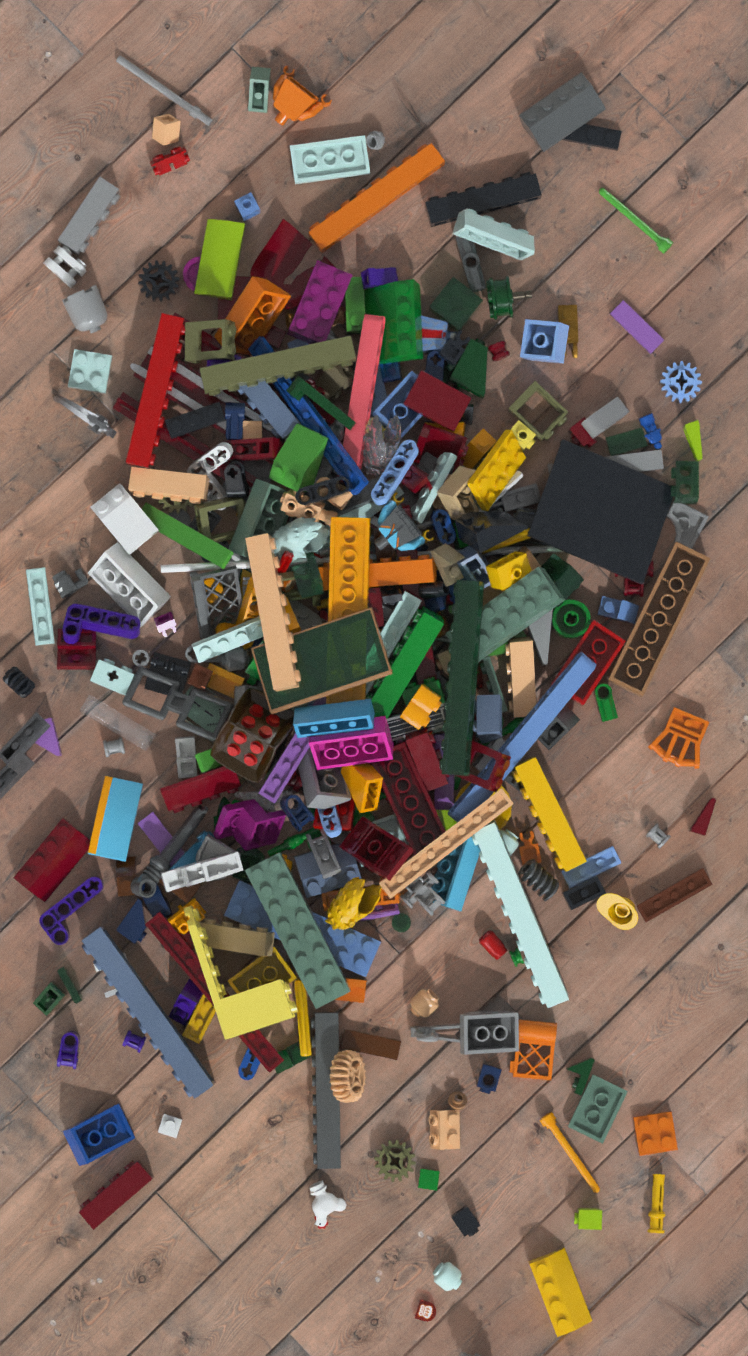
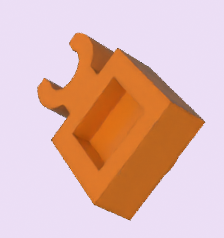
[519,831,542,866]

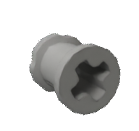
[103,737,125,757]
[645,823,671,849]

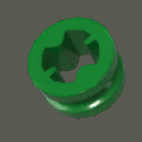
[509,948,524,967]

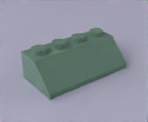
[229,479,293,559]

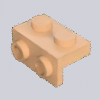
[429,1110,460,1150]

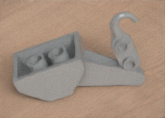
[410,1011,519,1055]

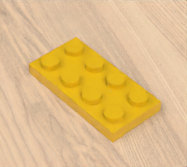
[467,429,526,511]

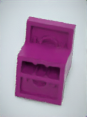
[213,799,286,851]

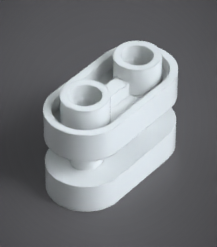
[43,246,87,288]

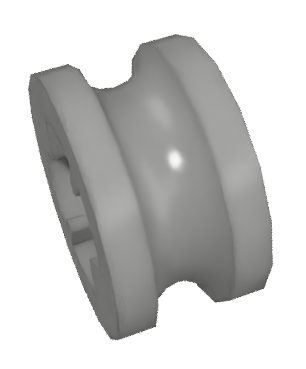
[132,650,150,667]

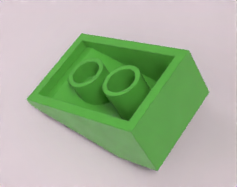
[269,423,328,492]

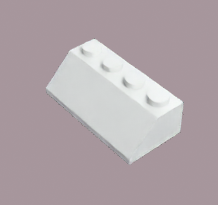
[88,542,171,627]

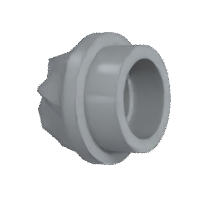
[366,131,385,150]

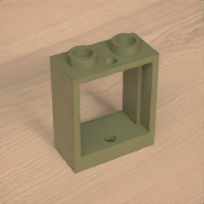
[508,381,568,442]
[194,497,246,543]

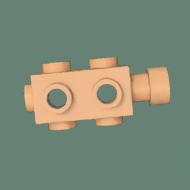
[280,489,338,527]

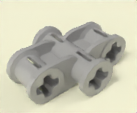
[400,870,445,916]

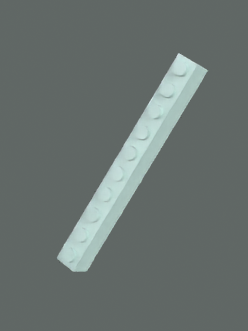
[471,820,569,1008]

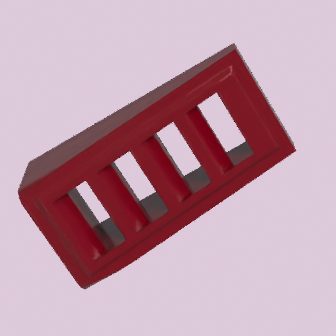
[689,798,716,836]

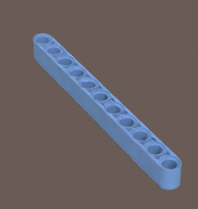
[448,652,597,822]

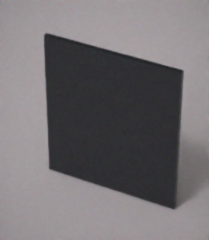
[527,439,676,585]

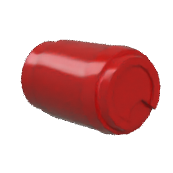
[479,930,508,960]

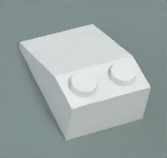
[90,483,159,555]

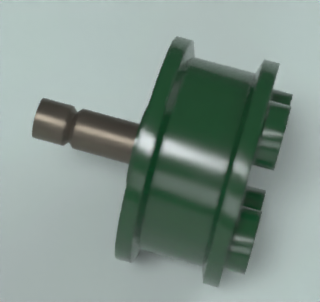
[486,276,532,320]

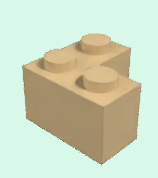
[437,466,479,520]

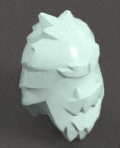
[272,517,330,560]

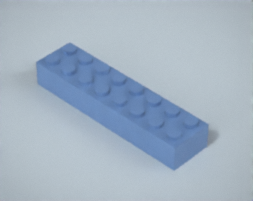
[224,880,381,977]

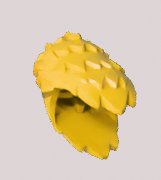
[325,877,382,930]

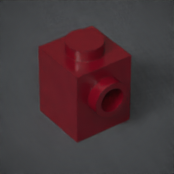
[569,417,598,449]

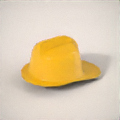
[597,893,638,930]

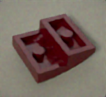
[57,629,96,670]

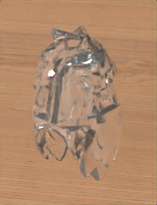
[363,415,401,477]

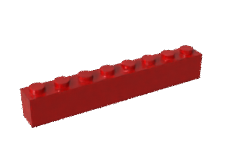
[126,313,185,469]

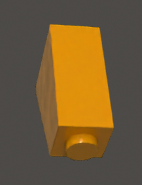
[341,763,383,813]

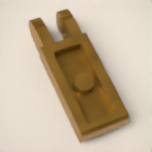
[558,305,578,358]

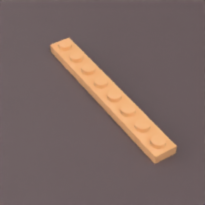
[379,788,514,899]

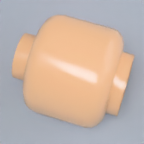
[410,989,439,1018]

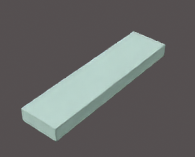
[26,567,55,646]

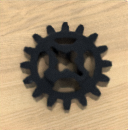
[138,260,180,302]

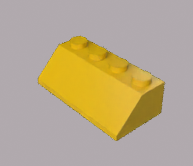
[528,1248,592,1337]

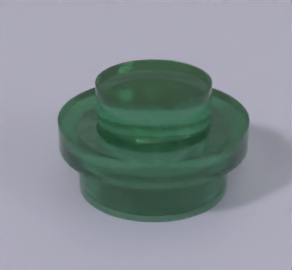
[392,913,411,932]

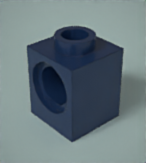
[476,1063,502,1094]

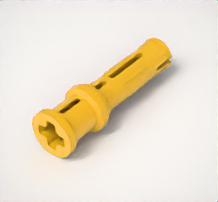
[647,1174,666,1233]

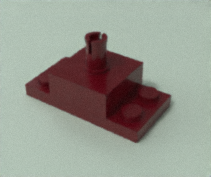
[339,816,414,881]

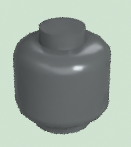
[220,646,249,671]

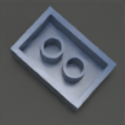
[370,371,423,441]

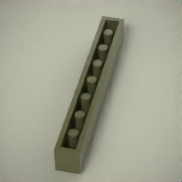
[200,336,356,396]

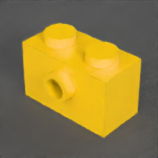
[486,551,531,591]

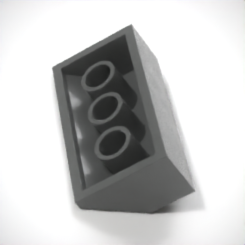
[519,72,606,152]

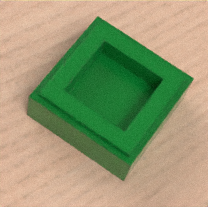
[418,1168,440,1191]

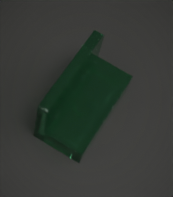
[292,552,323,598]

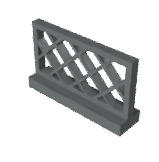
[189,566,242,640]

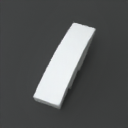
[161,852,243,892]

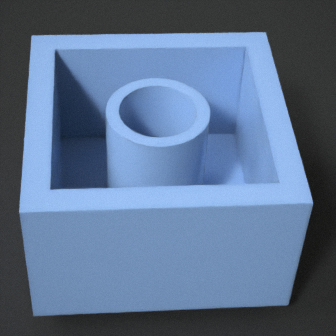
[520,319,569,364]

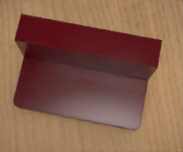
[395,461,433,494]

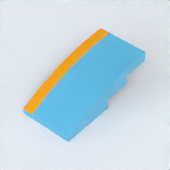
[88,776,143,862]

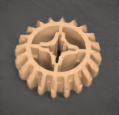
[330,1050,366,1103]

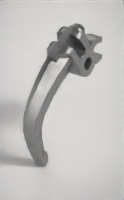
[54,396,117,438]

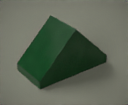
[33,981,67,1016]

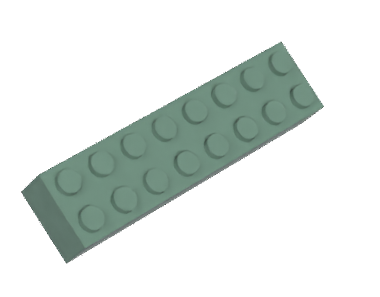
[245,852,351,1009]

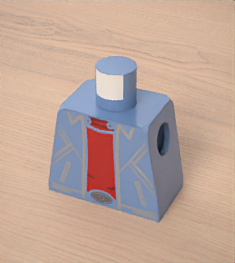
[421,315,457,353]

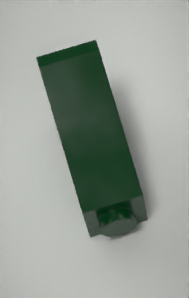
[449,338,488,399]

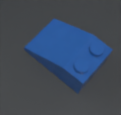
[63,1103,135,1166]

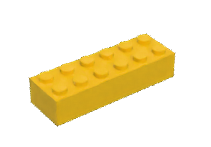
[511,757,587,872]

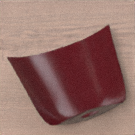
[250,219,336,310]

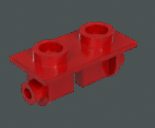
[150,146,190,176]

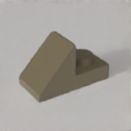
[430,543,465,586]

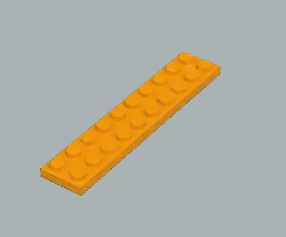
[326,517,370,704]

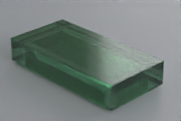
[605,427,648,456]
[57,966,83,1004]

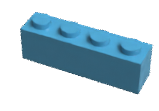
[293,699,375,738]

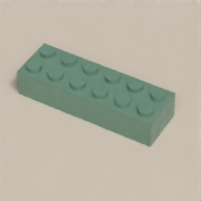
[445,567,565,666]

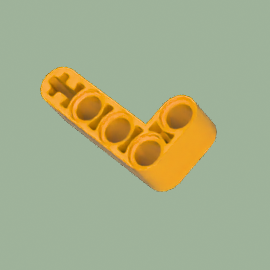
[215,576,260,649]

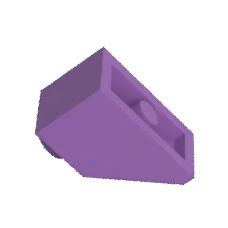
[35,718,62,756]

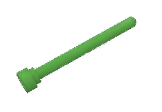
[599,188,674,254]

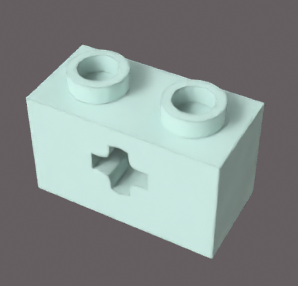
[90,658,135,696]

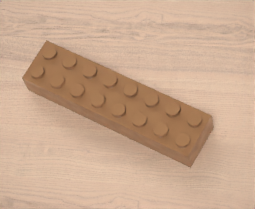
[607,542,711,697]

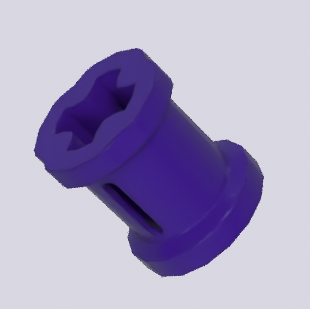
[122,1030,147,1053]

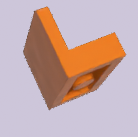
[335,978,367,1003]

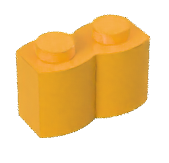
[400,684,442,730]

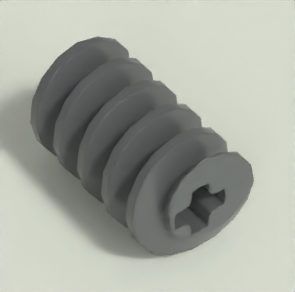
[518,859,559,901]

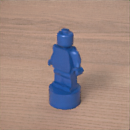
[639,413,662,450]

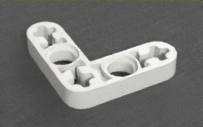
[187,442,233,510]

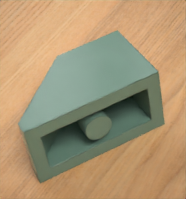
[248,66,271,113]

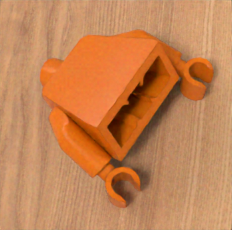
[273,66,332,126]

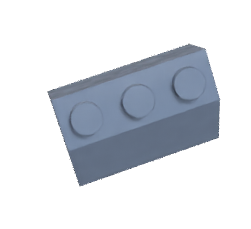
[294,843,361,898]

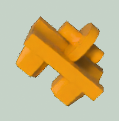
[167,898,207,934]

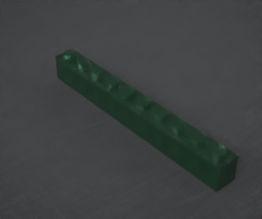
[440,580,484,776]

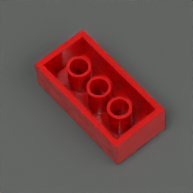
[551,620,626,706]

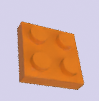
[633,1111,678,1156]

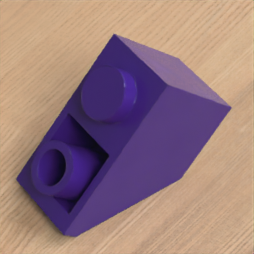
[168,979,203,1026]

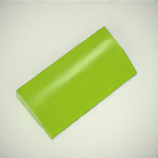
[194,219,245,300]

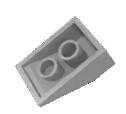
[527,609,553,667]

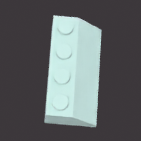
[452,209,535,260]

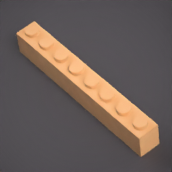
[245,533,301,692]

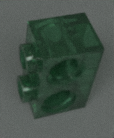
[671,461,699,504]

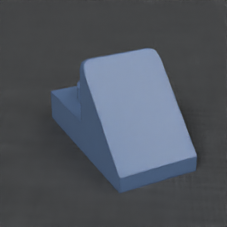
[597,596,639,624]

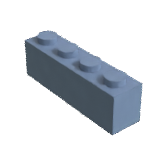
[237,381,300,440]

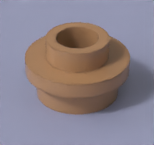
[448,1091,467,1110]

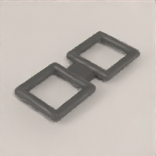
[122,666,234,741]

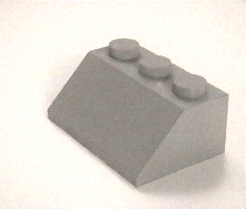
[298,747,351,809]

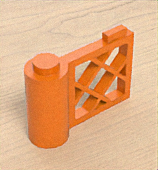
[509,1019,557,1080]

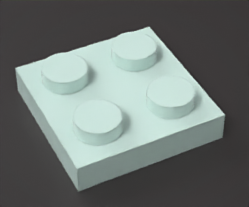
[68,349,112,394]

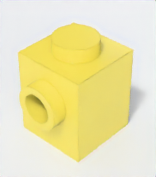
[510,420,536,451]

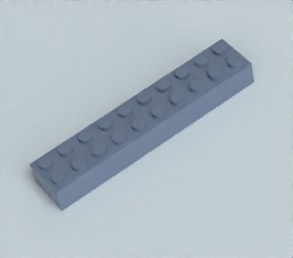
[81,926,215,1099]

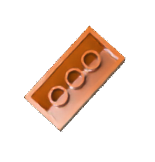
[214,276,291,356]

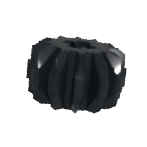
[3,666,35,698]

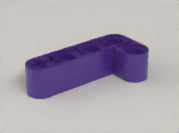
[63,604,141,644]
[39,877,104,945]

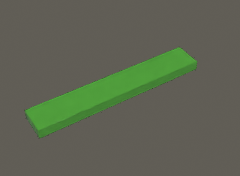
[142,503,234,569]

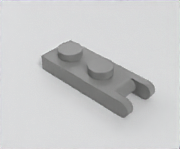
[306,829,341,879]

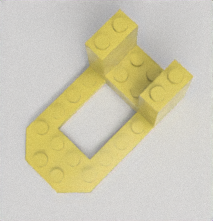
[183,906,298,1040]

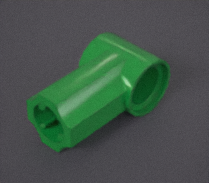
[593,684,618,722]

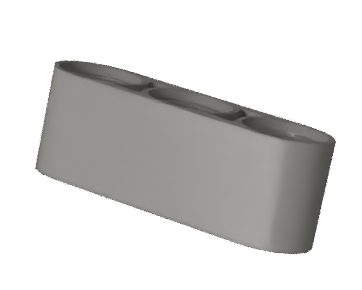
[581,397,630,439]

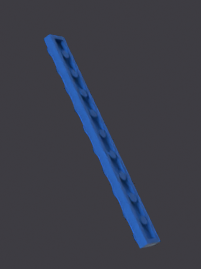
[248,336,369,495]

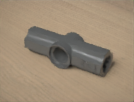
[455,236,487,293]

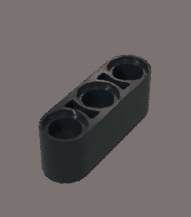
[295,476,352,506]

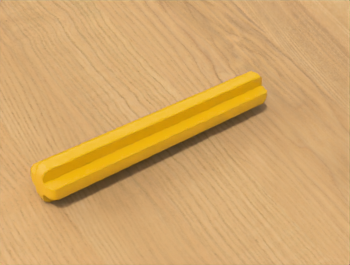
[294,980,312,1056]

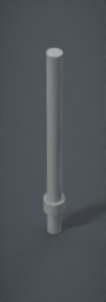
[116,55,213,126]

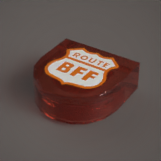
[415,1299,436,1322]

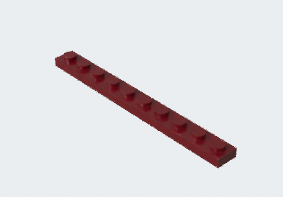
[145,912,284,1073]

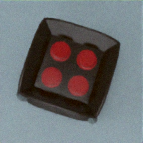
[210,688,294,783]

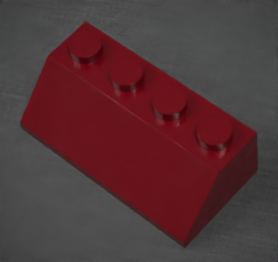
[160,767,242,814]
[13,818,91,902]

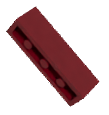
[79,1160,154,1230]

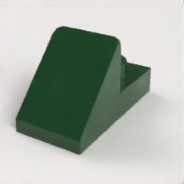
[275,1041,312,1074]
[566,1057,595,1096]

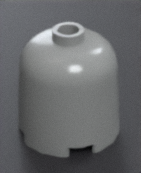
[62,285,108,334]

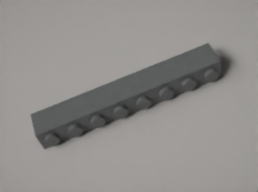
[311,1012,341,1169]

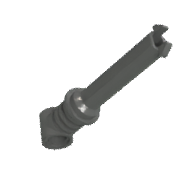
[130,805,208,898]

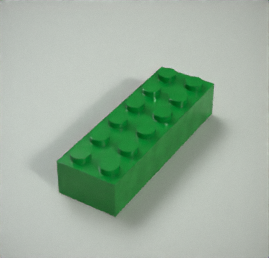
[366,606,444,719]

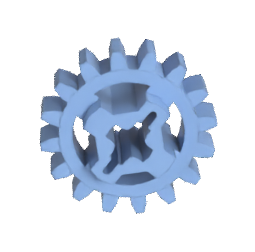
[660,361,702,403]

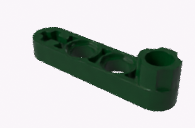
[286,376,356,430]

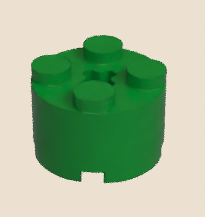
[551,599,591,639]

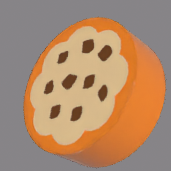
[281,579,297,593]

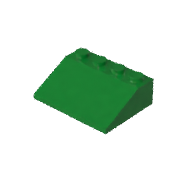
[364,279,423,364]

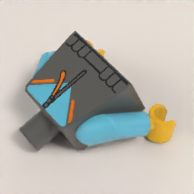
[374,492,434,551]

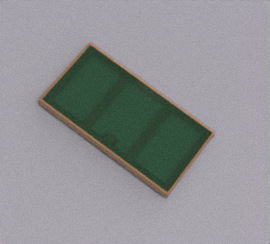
[251,607,393,714]

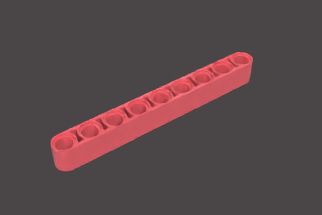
[338,314,385,483]

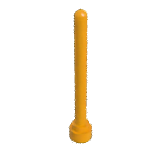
[539,1111,600,1193]

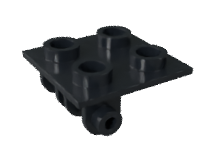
[144,652,191,695]

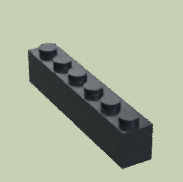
[425,172,542,227]

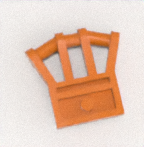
[648,707,709,769]

